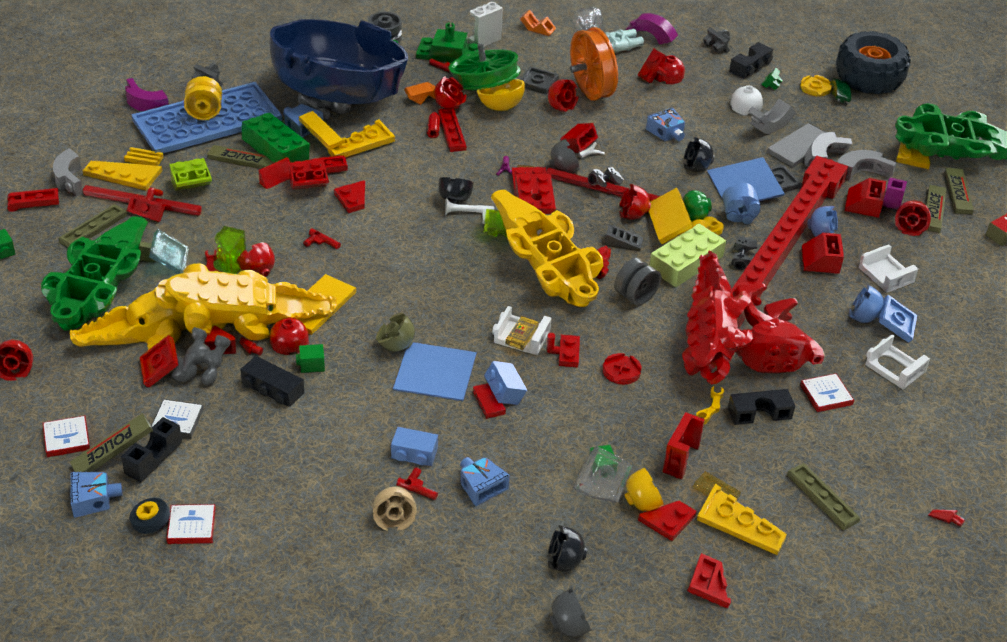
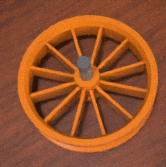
[570,27,618,101]

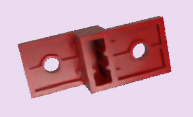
[511,167,556,214]

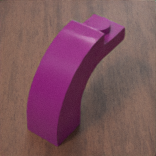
[882,177,907,210]

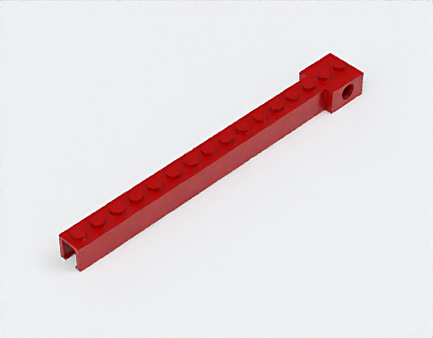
[732,155,848,329]

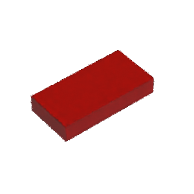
[473,383,506,419]

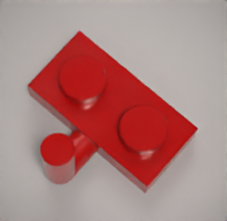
[638,48,668,83]
[127,187,166,222]
[546,333,580,368]

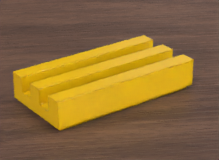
[124,147,164,166]

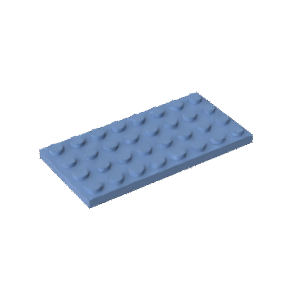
[131,82,282,154]

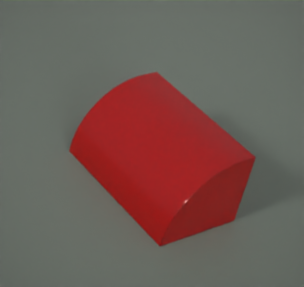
[560,123,598,153]

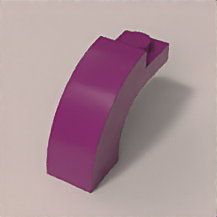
[625,13,678,44]
[125,78,169,112]

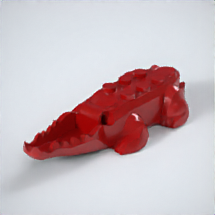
[682,250,753,384]

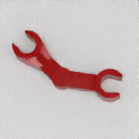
[205,250,222,272]

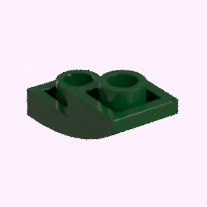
[831,78,851,103]

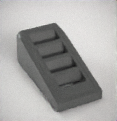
[605,225,643,251]

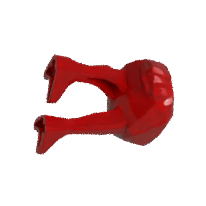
[733,283,824,374]

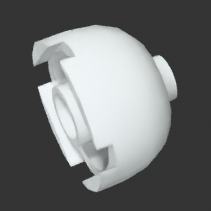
[730,85,763,115]

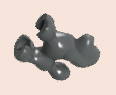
[298,93,352,120]
[172,327,231,386]

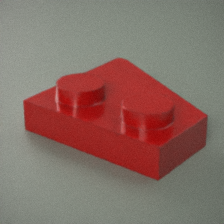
[334,180,366,213]
[638,501,697,541]
[687,553,731,608]

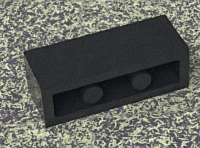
[240,355,305,407]

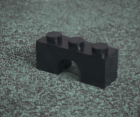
[729,42,773,79]
[728,389,795,425]
[121,417,182,482]

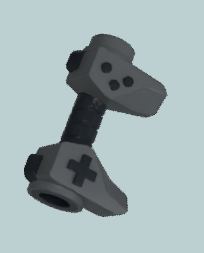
[588,167,624,187]
[731,237,757,270]

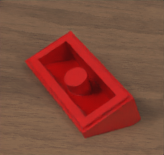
[259,157,290,189]

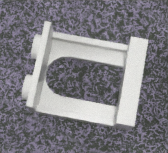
[865,335,930,389]

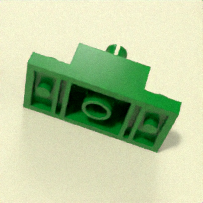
[416,23,478,63]

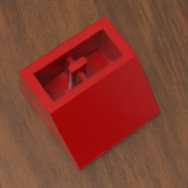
[289,159,329,190]
[844,178,887,218]
[801,233,844,274]

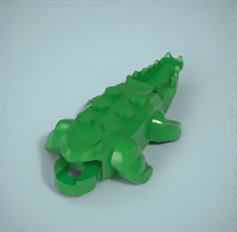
[895,103,1007,160]
[41,216,148,331]

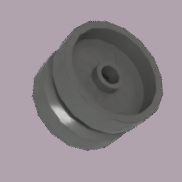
[368,11,402,44]
[614,257,662,306]

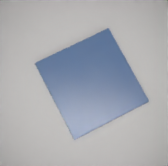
[707,157,785,201]
[393,342,477,401]

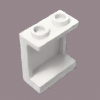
[468,2,503,46]
[859,244,918,293]
[492,306,551,355]

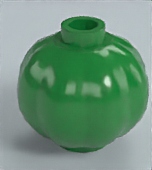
[683,190,712,221]

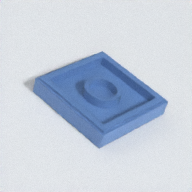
[879,295,917,342]

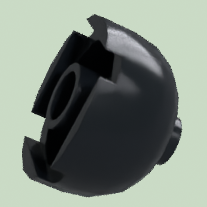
[683,137,715,172]
[438,177,474,204]
[548,525,587,572]

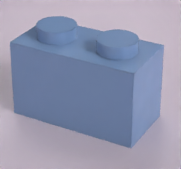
[484,361,527,405]
[391,427,438,466]

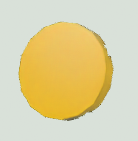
[800,75,832,97]

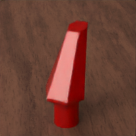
[239,337,263,355]
[928,510,965,527]

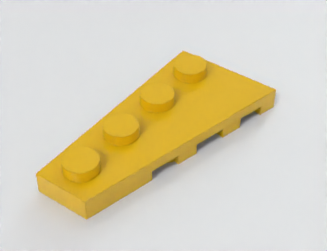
[327,119,395,157]

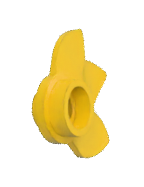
[692,217,724,236]

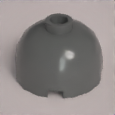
[549,139,580,173]
[549,588,591,637]

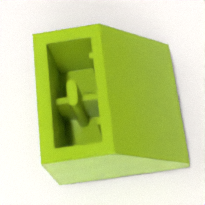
[169,158,212,191]

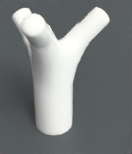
[578,142,605,159]

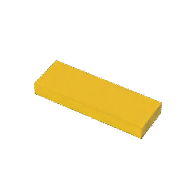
[299,111,343,150]

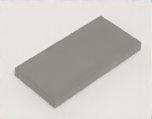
[767,123,825,168]

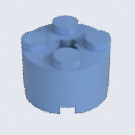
[722,183,760,224]

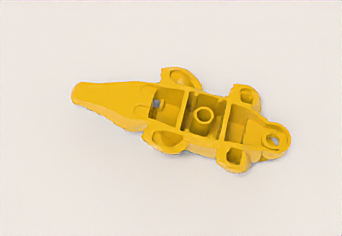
[491,190,603,307]
[155,263,337,340]
[70,271,227,350]

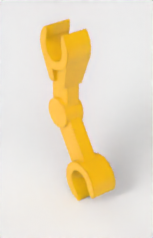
[696,386,724,425]

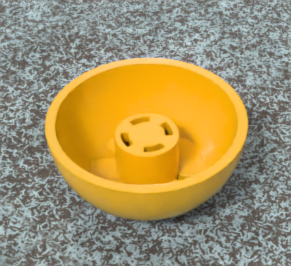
[477,79,525,111]

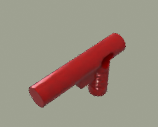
[429,59,452,74]
[303,228,341,249]
[396,467,438,500]

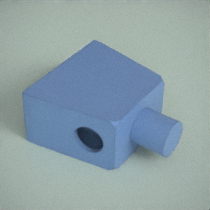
[283,104,323,138]

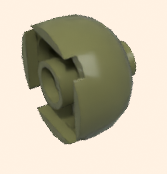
[376,313,415,352]

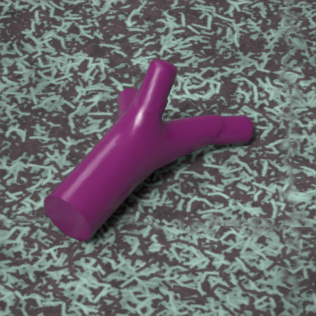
[496,156,512,176]

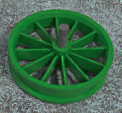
[449,44,521,90]

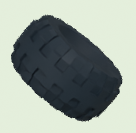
[836,31,911,94]

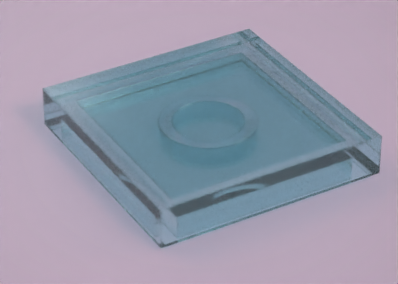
[149,229,189,274]

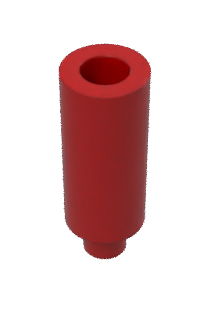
[427,112,440,138]

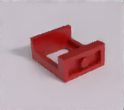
[663,412,705,480]

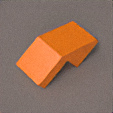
[520,10,556,36]
[404,82,435,105]

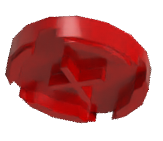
[602,353,642,385]

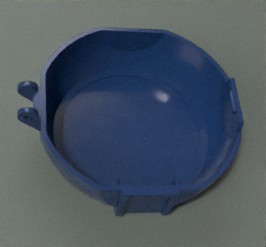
[269,19,408,104]

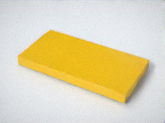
[649,188,693,245]
[299,274,356,335]

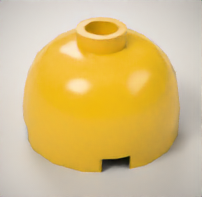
[624,468,664,512]

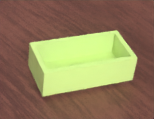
[649,224,726,287]

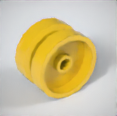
[184,77,222,120]

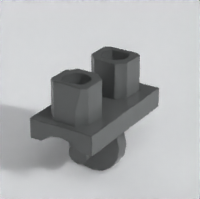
[703,27,730,54]
[192,63,223,87]

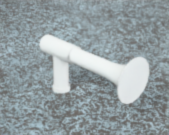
[445,198,494,224]

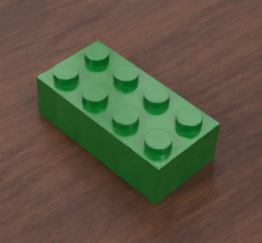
[242,112,310,163]

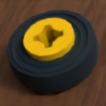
[129,497,170,534]

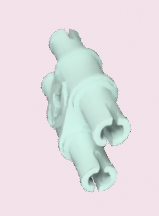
[605,28,644,54]

